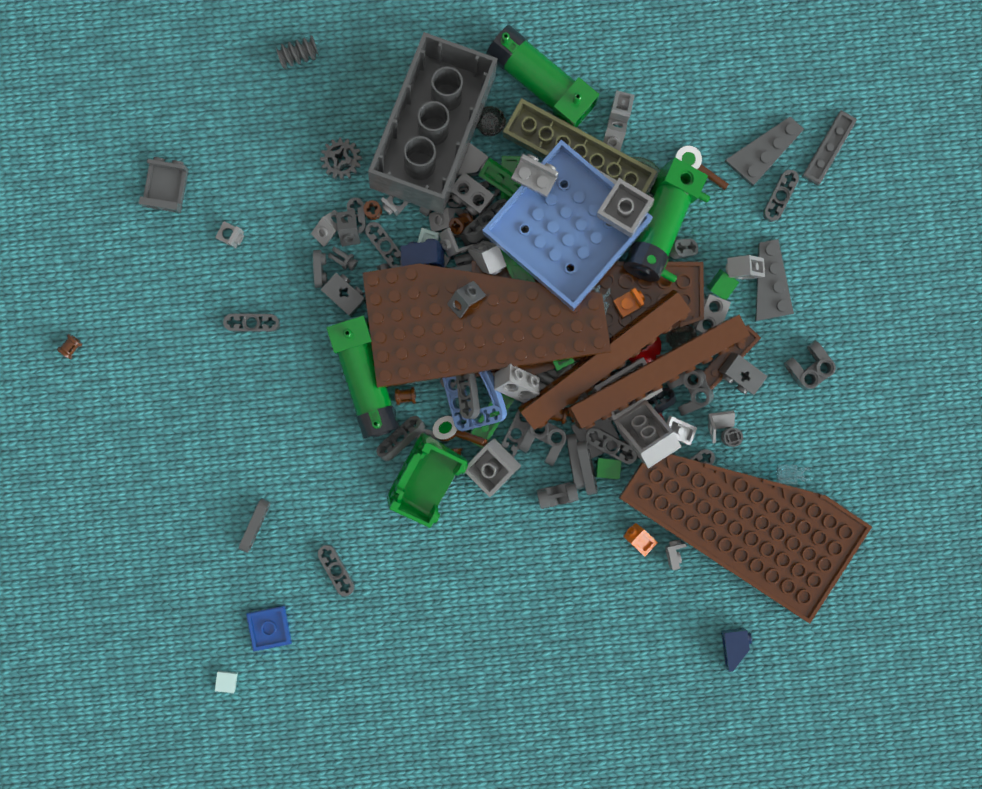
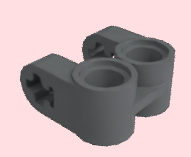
[784,340,836,389]
[666,368,714,416]
[519,423,566,467]
[536,482,579,509]

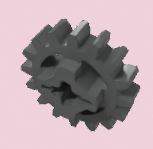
[320,138,362,181]

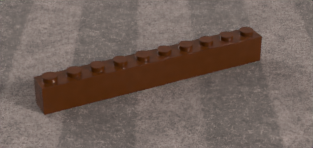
[518,290,691,430]
[567,314,750,430]

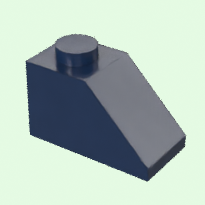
[721,628,752,672]

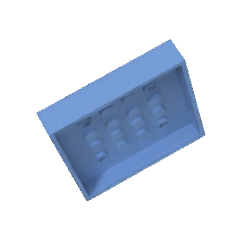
[483,140,653,311]

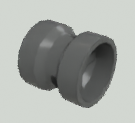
[721,428,743,447]

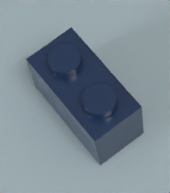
[401,239,444,267]

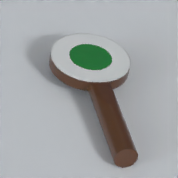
[675,146,729,190]
[433,416,488,447]

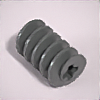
[276,35,319,69]

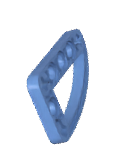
[442,371,507,431]

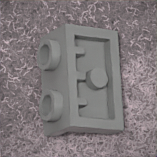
[511,154,558,198]

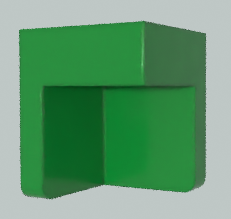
[707,269,739,300]
[595,458,622,479]

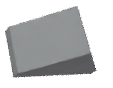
[609,90,635,123]

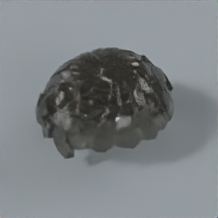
[477,106,506,137]
[666,325,697,349]

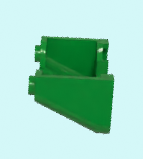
[387,433,468,528]

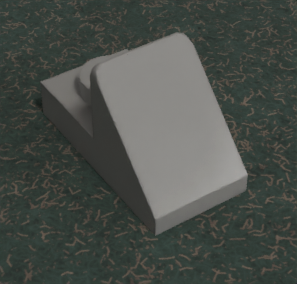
[667,416,697,446]

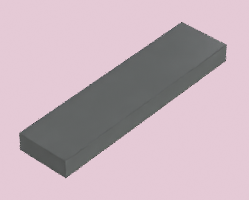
[802,110,857,186]

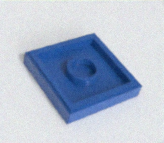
[246,605,292,652]

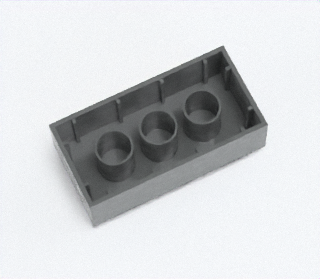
[368,32,498,214]

